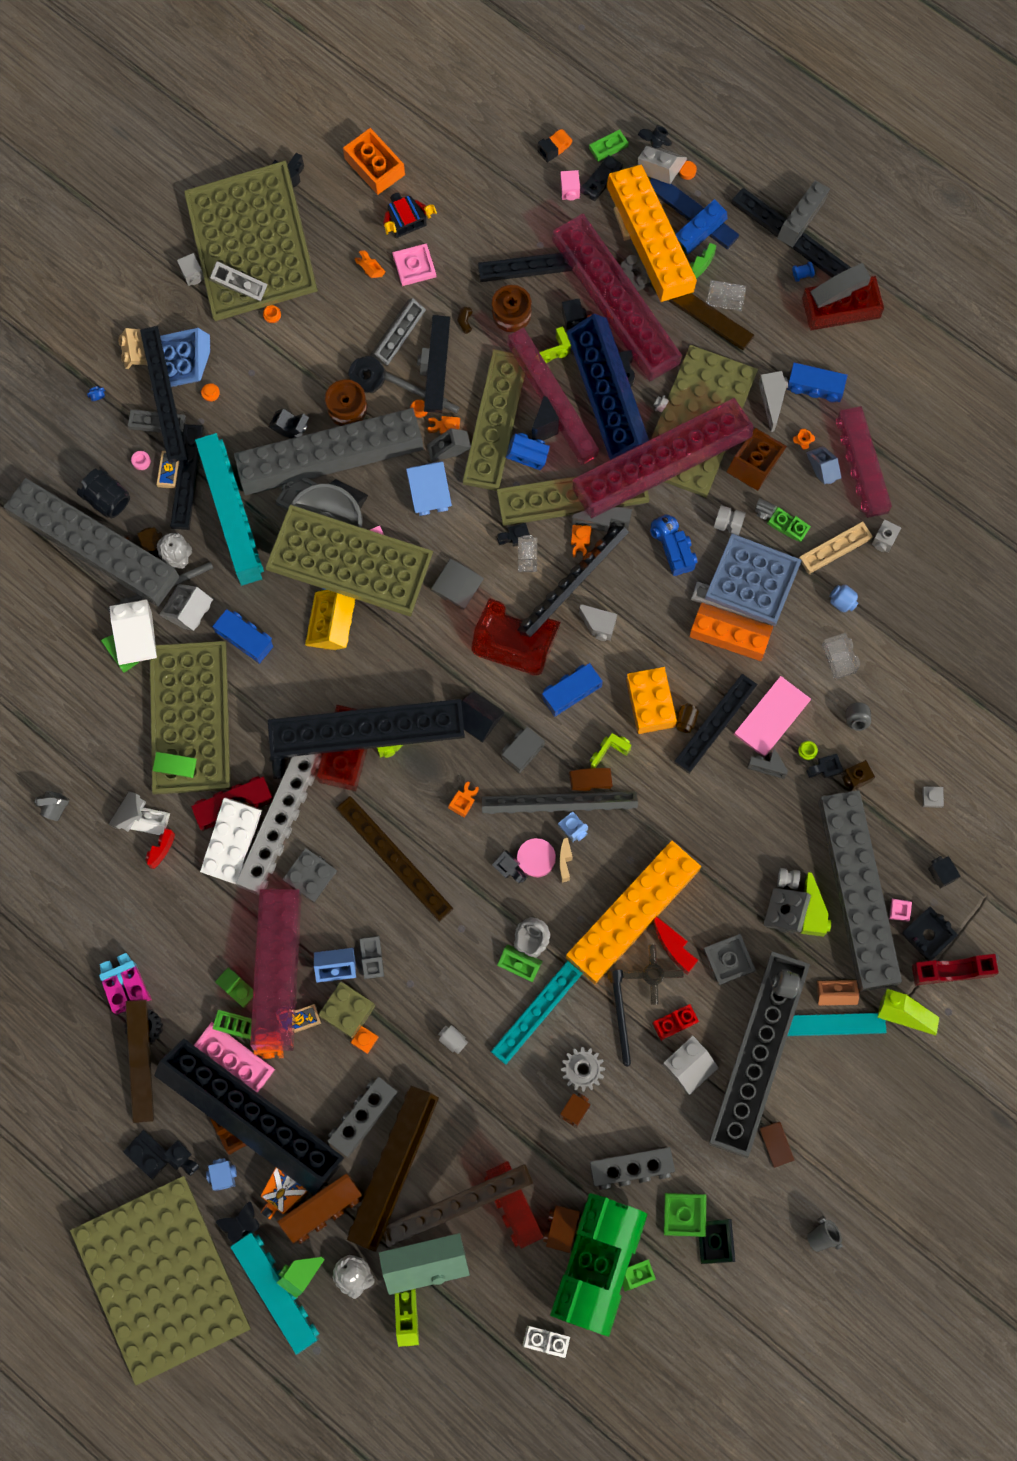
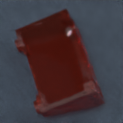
[471,598,561,676]

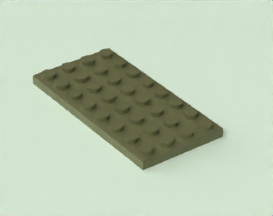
[640,345,758,498]
[266,505,433,617]
[150,641,231,795]

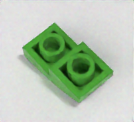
[690,243,716,279]
[767,507,811,542]
[153,752,197,778]

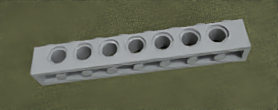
[236,754,323,896]

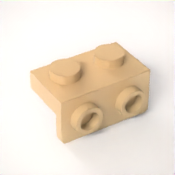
[118,328,147,369]

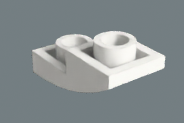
[522,1326,570,1358]

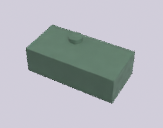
[379,1233,470,1295]

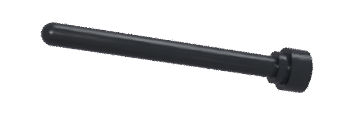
[607,970,631,1067]

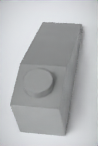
[209,261,268,301]
[759,371,788,432]

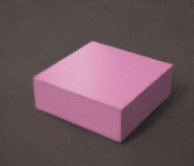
[889,899,912,922]

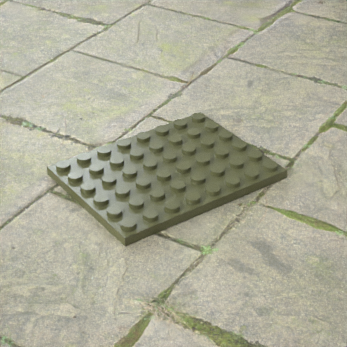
[184,160,318,321]
[70,1176,251,1386]

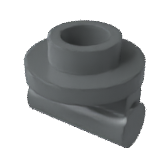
[755,499,777,520]

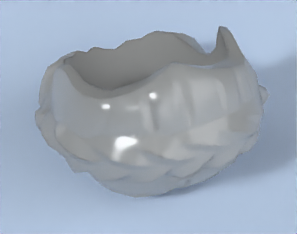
[157,532,192,569]
[514,917,550,958]
[333,1255,374,1299]

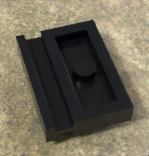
[123,1130,168,1180]

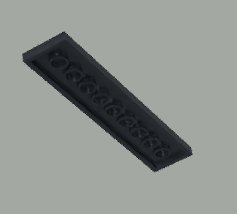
[268,699,465,759]

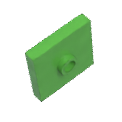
[664,1193,706,1237]

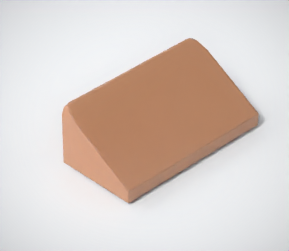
[817,980,859,1006]

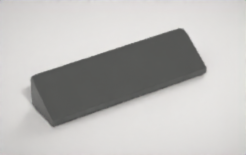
[370,298,426,366]

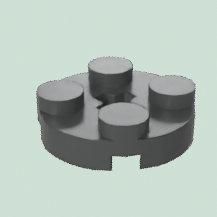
[619,255,652,291]

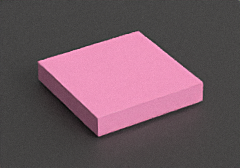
[392,243,436,286]

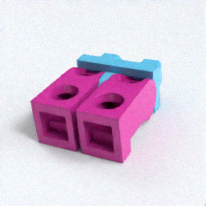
[99,953,152,1015]

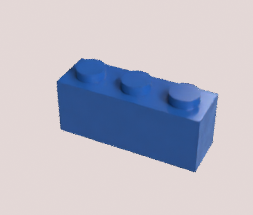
[675,199,728,255]
[787,363,847,402]
[213,609,273,664]
[542,663,603,717]

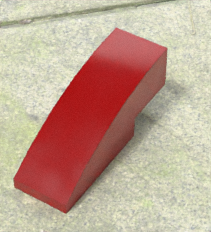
[653,917,698,975]

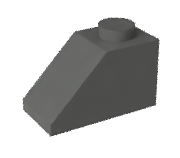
[427,428,471,461]

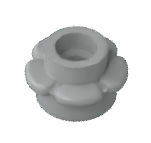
[653,395,669,413]

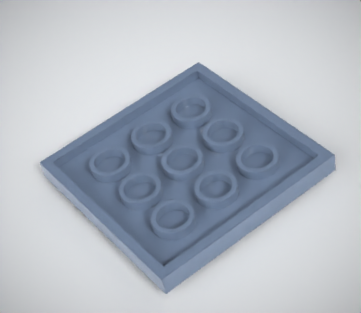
[705,534,802,626]

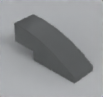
[810,263,871,308]
[572,507,632,532]

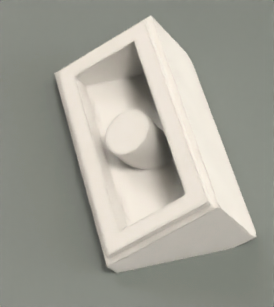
[130,808,170,835]

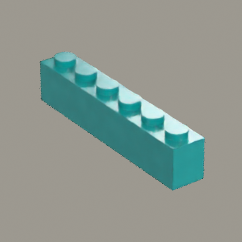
[231,1233,320,1355]

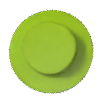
[798,741,818,760]

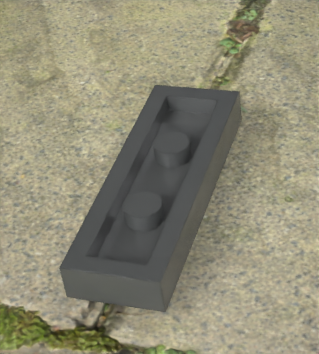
[128,410,186,435]

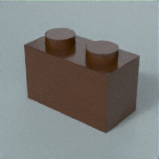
[559,1093,591,1129]
[543,1206,580,1253]

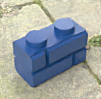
[506,433,550,470]
[661,531,697,576]

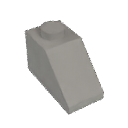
[579,604,617,641]

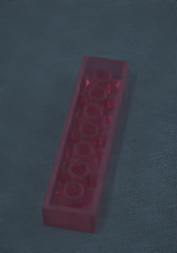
[250,889,301,1051]

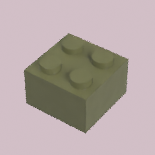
[318,982,375,1039]

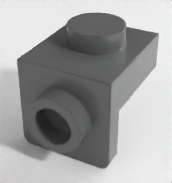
[417,348,430,376]

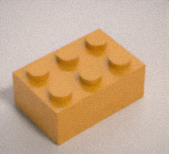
[626,667,677,734]

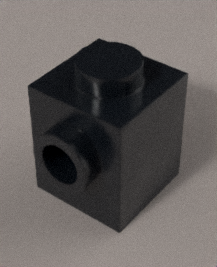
[562,298,587,330]
[928,856,961,889]

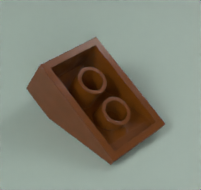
[727,428,787,491]

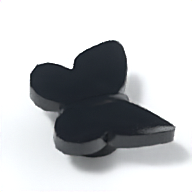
[638,125,672,148]
[216,1201,259,1243]

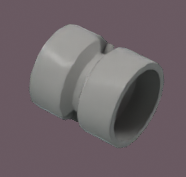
[714,505,746,536]

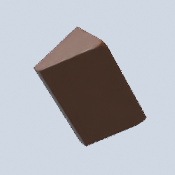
[760,1121,794,1168]

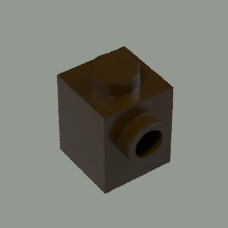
[137,527,163,557]
[842,760,875,791]

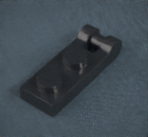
[580,155,623,201]

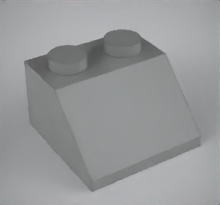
[638,146,687,184]
[159,584,213,631]
[662,1036,719,1095]

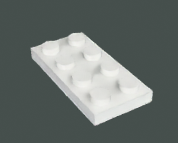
[200,798,262,884]

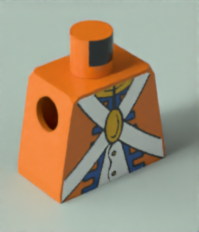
[261,1167,309,1219]

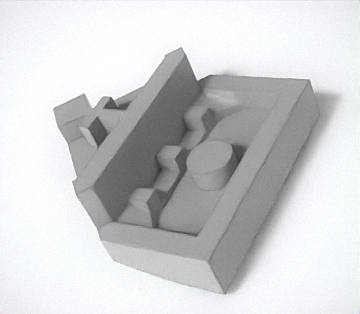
[108,792,146,832]

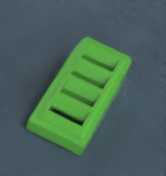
[212,1010,258,1040]

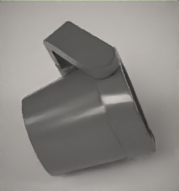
[35,791,70,821]
[807,1216,843,1252]

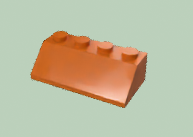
[690,603,773,661]

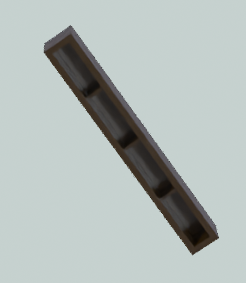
[347,1086,439,1252]

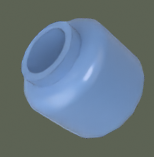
[829,585,858,612]

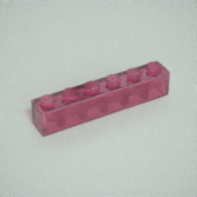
[836,406,892,518]

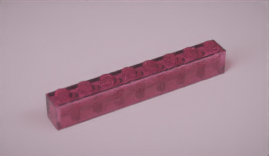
[507,327,599,465]

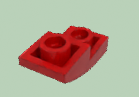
[146,829,175,869]
[652,1004,699,1041]

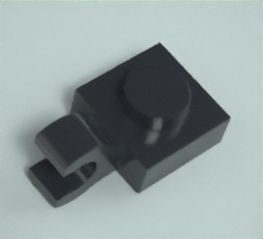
[497,523,531,547]
[806,754,844,778]
[492,850,528,884]
[162,1140,199,1176]

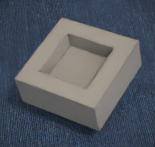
[922,787,944,808]

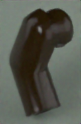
[457,307,473,334]

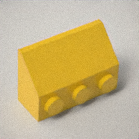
[305,590,355,650]

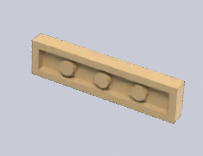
[799,522,873,574]

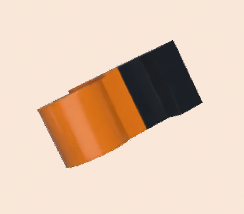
[538,129,573,163]

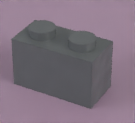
[502,727,545,774]

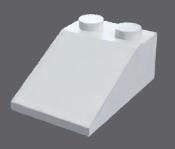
[110,599,157,665]

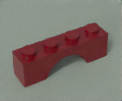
[191,776,273,831]
[912,954,999,986]

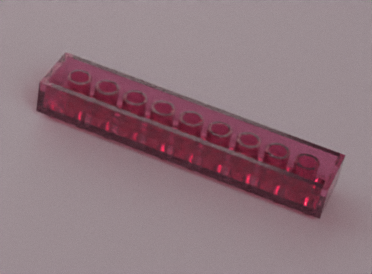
[552,213,682,382]
[573,398,754,519]

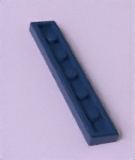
[650,178,739,250]

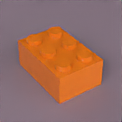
[343,128,405,195]

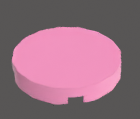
[517,838,556,878]

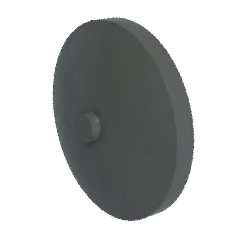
[291,484,363,528]

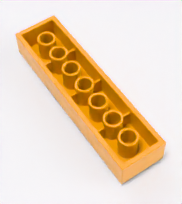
[607,164,697,302]
[566,841,701,985]

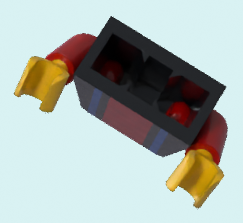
[383,193,437,238]

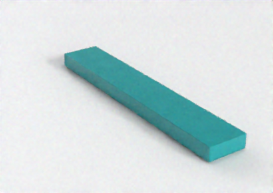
[491,960,583,1065]
[787,1013,887,1037]

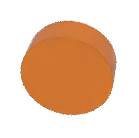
[678,161,697,180]

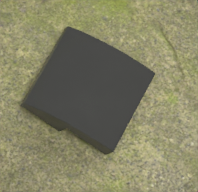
[430,559,484,610]

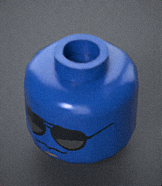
[650,514,679,542]

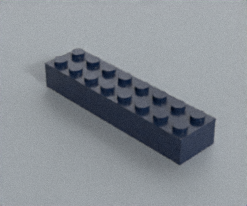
[567,314,651,464]

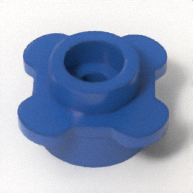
[87,386,105,401]

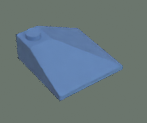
[152,328,210,390]

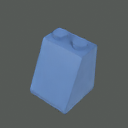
[406,461,452,516]

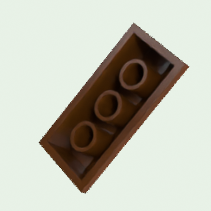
[277,1173,363,1244]

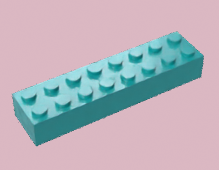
[195,433,264,586]

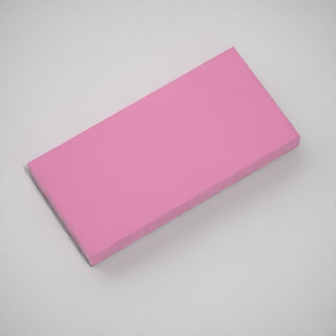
[734,676,811,758]
[194,1022,275,1093]

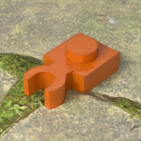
[428,416,460,435]
[571,525,591,557]
[448,782,479,818]

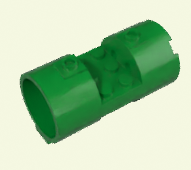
[549,1193,648,1337]

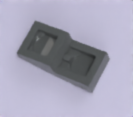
[360,935,384,979]

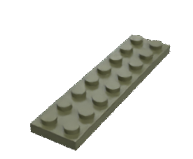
[463,349,529,491]
[497,466,649,526]

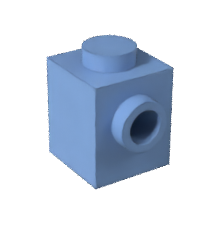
[206,1158,237,1191]

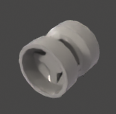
[777,868,800,890]

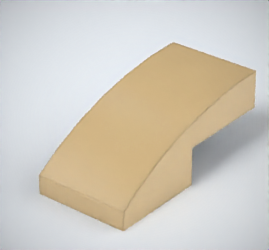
[560,838,573,883]

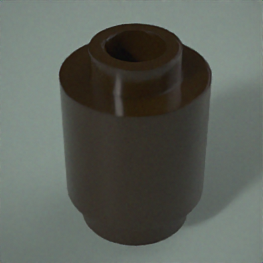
[676,703,699,733]

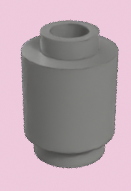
[438,1025,468,1054]

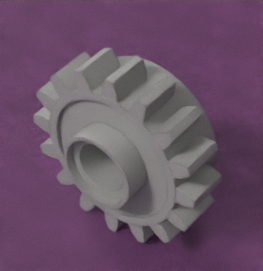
[561,1047,605,1092]

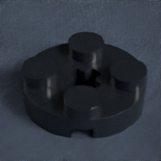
[349,356,386,393]

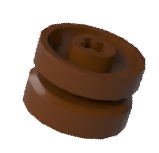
[492,285,532,332]
[325,379,367,426]

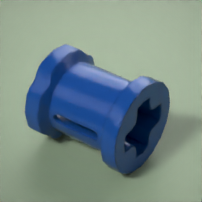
[792,262,815,282]

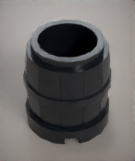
[77,467,130,519]

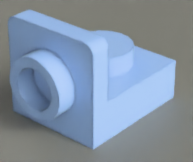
[558,811,588,842]

